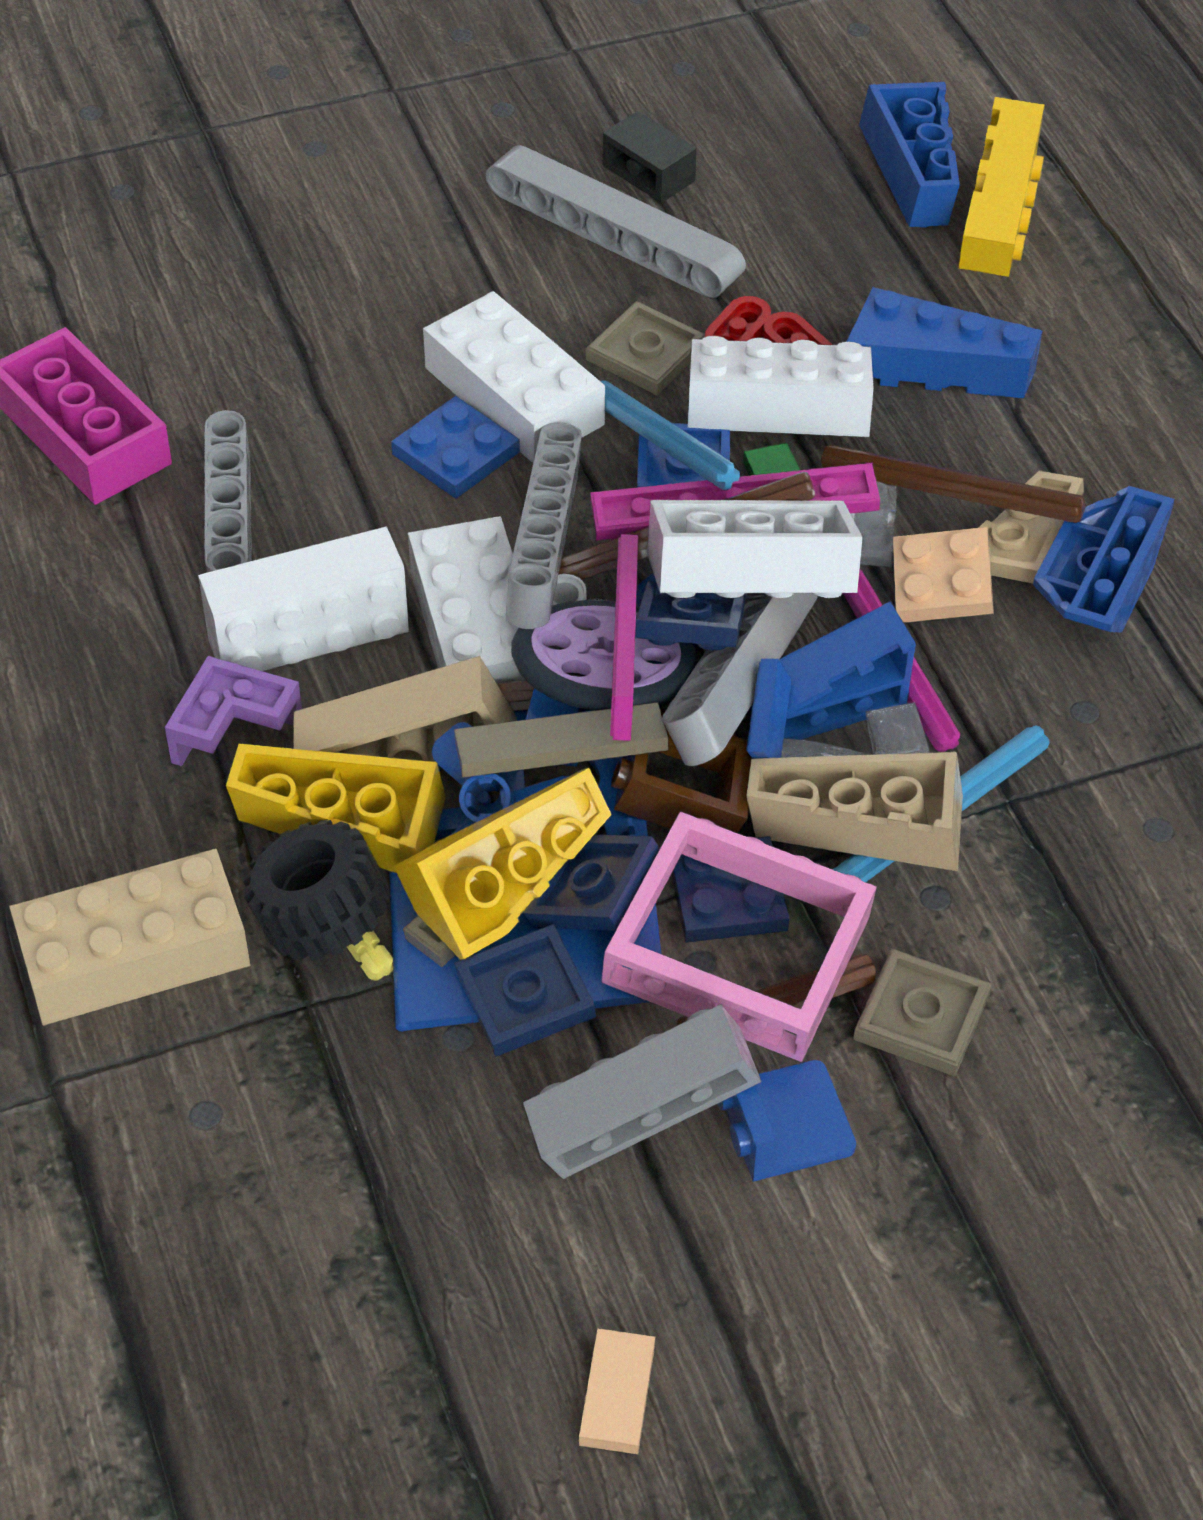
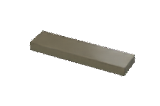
[454,703,668,777]

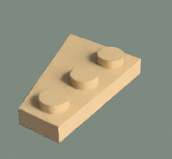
[979,471,1084,583]

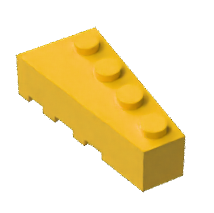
[959,97,1045,277]
[226,744,446,873]

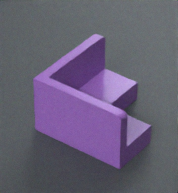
[165,656,302,766]

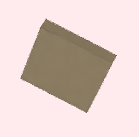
[586,301,705,395]
[853,948,992,1076]

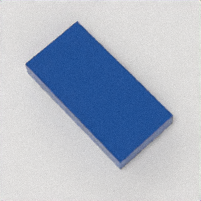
[746,659,792,759]

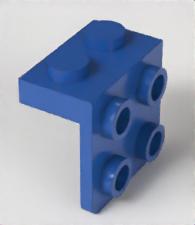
[718,1060,856,1182]

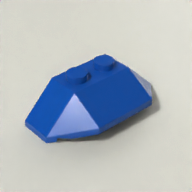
[1033,486,1174,633]

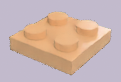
[893,527,994,623]

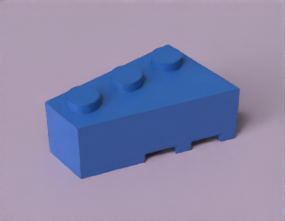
[750,602,916,745]

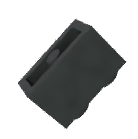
[603,111,697,203]

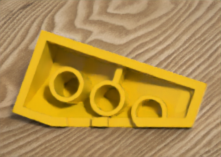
[393,768,612,960]

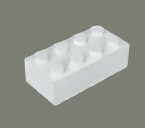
[423,291,605,463]
[688,336,873,437]
[647,500,862,598]
[408,516,526,683]
[198,526,409,671]

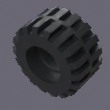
[243,820,389,961]

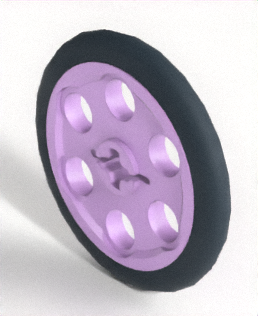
[511,600,699,711]

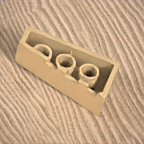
[294,656,517,762]
[747,752,963,871]

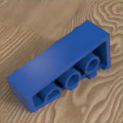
[859,82,960,228]
[846,287,1043,398]

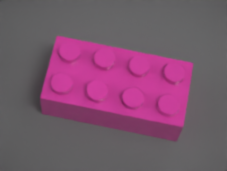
[0,327,172,505]

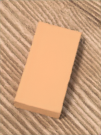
[579,1328,655,1454]

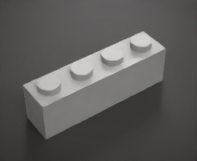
[523,1004,762,1179]

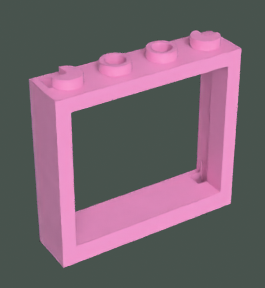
[602,812,876,1062]

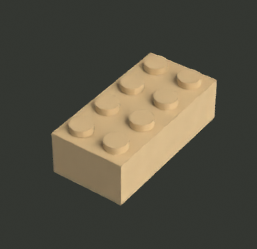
[9,848,250,1026]

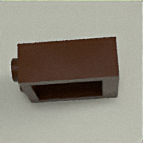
[611,710,752,833]

